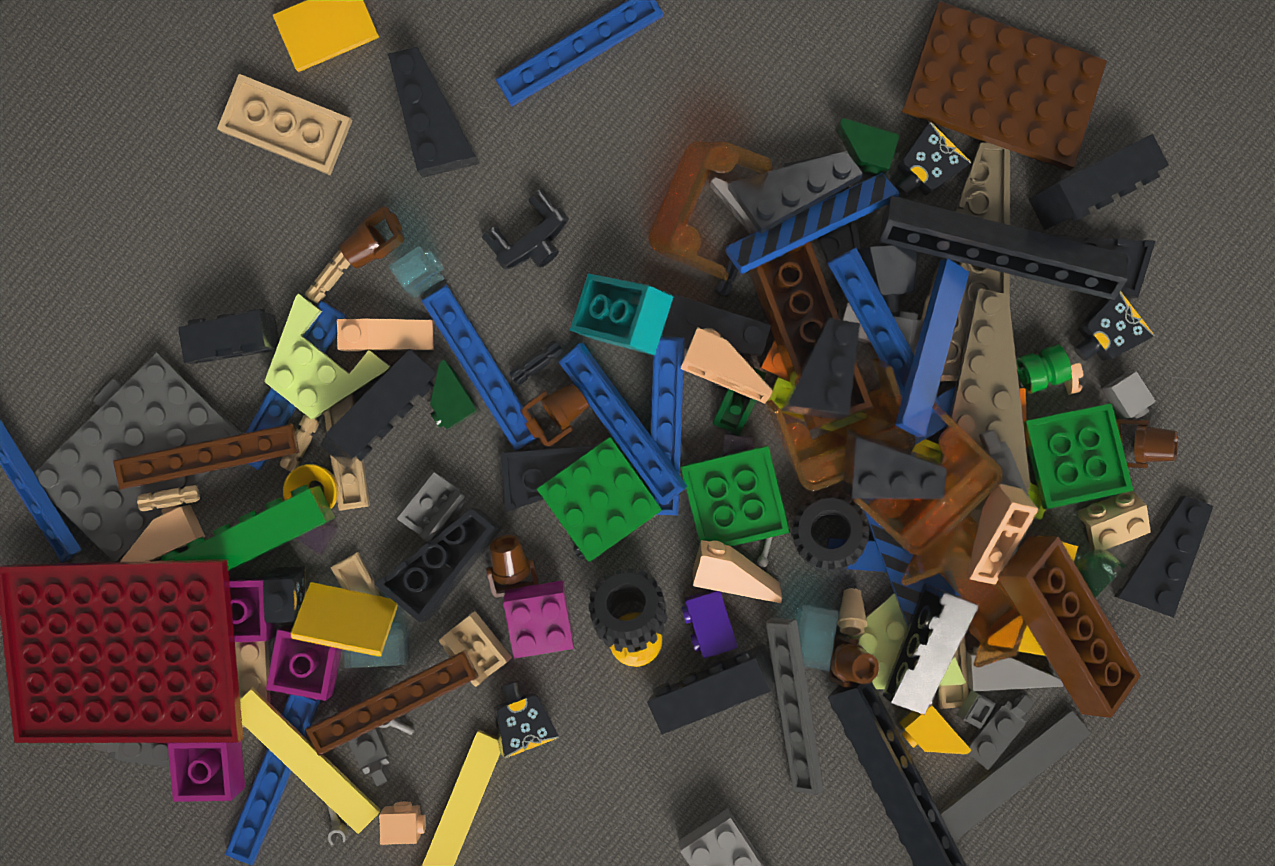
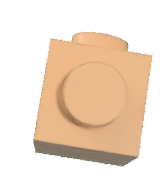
[379,801,426,845]

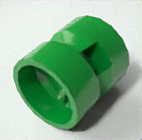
[1016,344,1072,394]

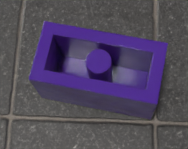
[681,589,738,658]

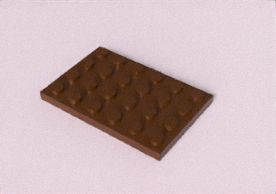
[901,1,1107,171]

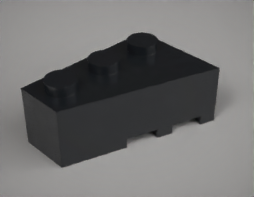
[178,309,279,364]
[780,318,860,420]
[843,429,946,499]

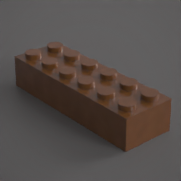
[749,242,873,431]
[997,536,1141,718]

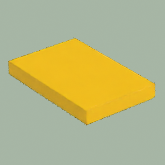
[273,0,380,72]
[291,582,398,657]

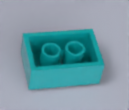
[570,273,673,355]

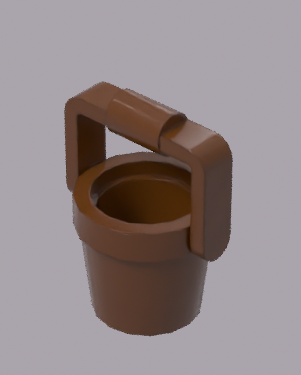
[339,206,404,269]
[520,383,589,446]
[1116,419,1178,468]
[486,535,539,597]
[829,634,879,688]

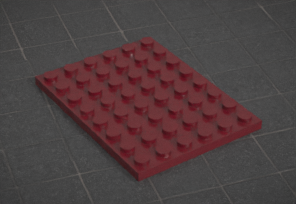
[0,559,244,743]

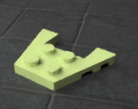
[264,294,391,419]
[848,593,966,689]

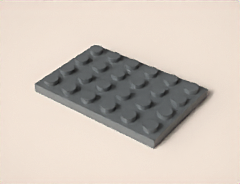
[34,353,241,562]

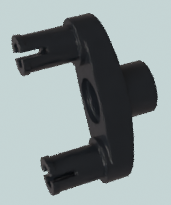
[482,189,569,270]

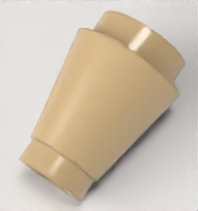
[837,588,867,635]

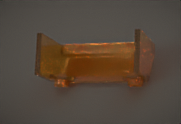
[648,141,773,281]
[766,358,916,491]
[853,401,1003,555]
[901,514,1027,668]

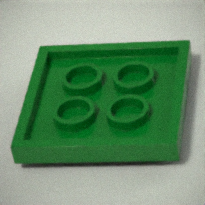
[1023,403,1134,510]
[537,437,662,562]
[681,445,790,546]

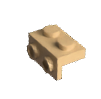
[1078,491,1151,554]
[439,611,512,687]

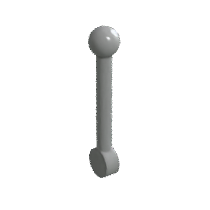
[757,537,772,568]

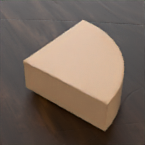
[1064,363,1083,395]

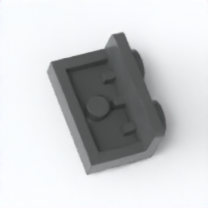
[395,469,465,543]

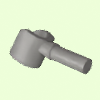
[379,718,414,735]
[327,805,348,845]

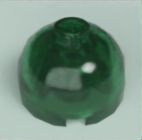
[1074,549,1127,598]

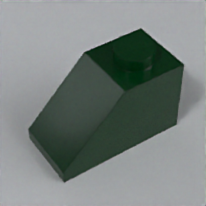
[836,118,899,177]
[430,360,480,430]
[713,367,766,435]

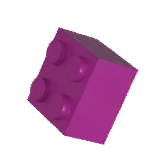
[229,577,276,642]
[503,580,574,658]
[266,625,342,701]
[168,741,245,802]

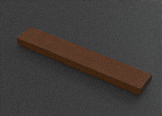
[113,424,300,490]
[305,650,479,756]

